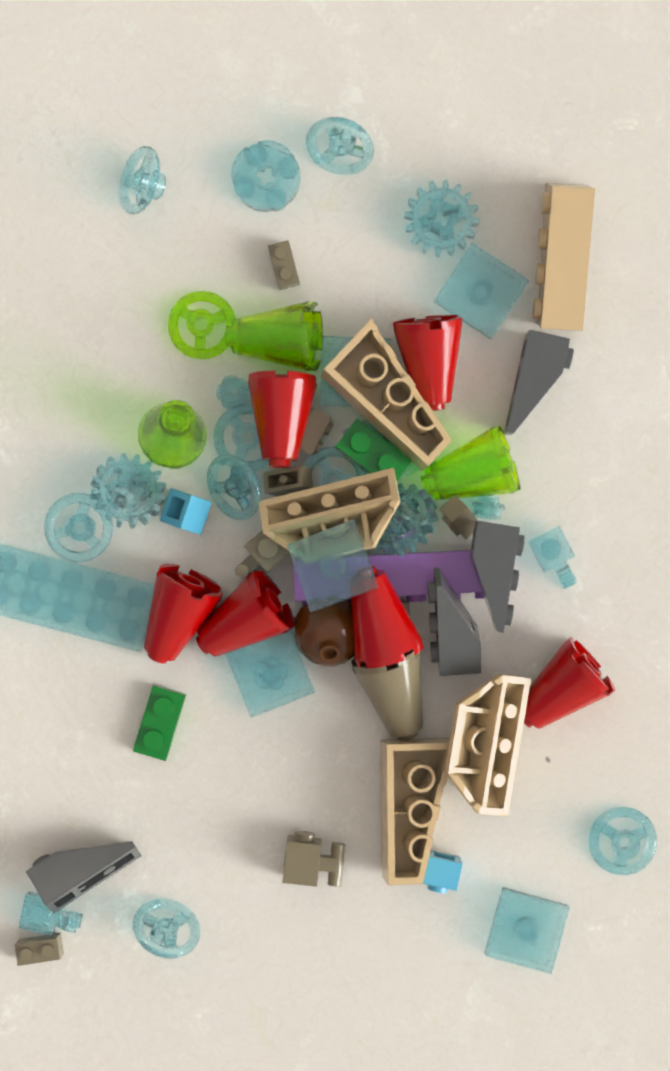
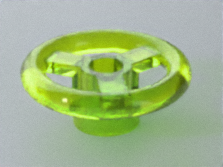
[168,291,236,359]

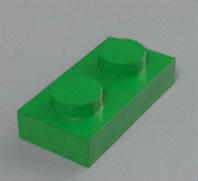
[334,419,412,480]
[133,684,187,761]

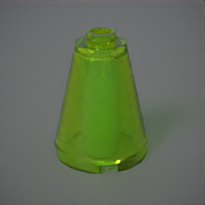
[225,301,323,371]
[138,400,207,469]
[421,426,521,500]

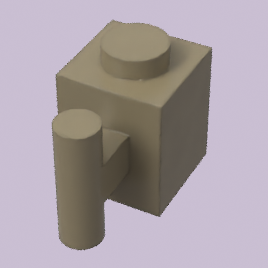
[235,530,290,578]
[282,831,346,887]

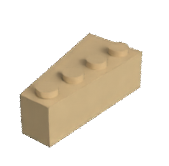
[532,183,595,331]
[320,318,452,471]
[380,738,450,885]

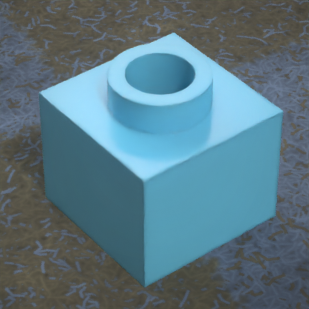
[160,488,212,535]
[423,851,462,893]

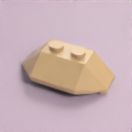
[258,468,400,564]
[444,674,531,816]

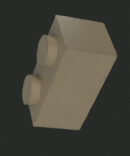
[268,240,300,291]
[300,408,334,456]
[263,465,313,496]
[439,495,478,539]
[15,933,64,966]

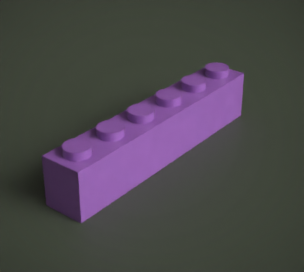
[293,550,484,606]

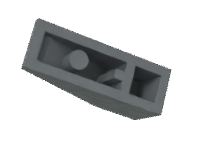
[504,330,574,435]
[26,841,142,914]

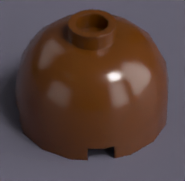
[295,597,354,667]

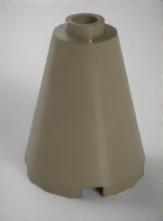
[351,649,423,741]

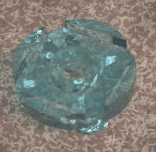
[231,140,301,212]

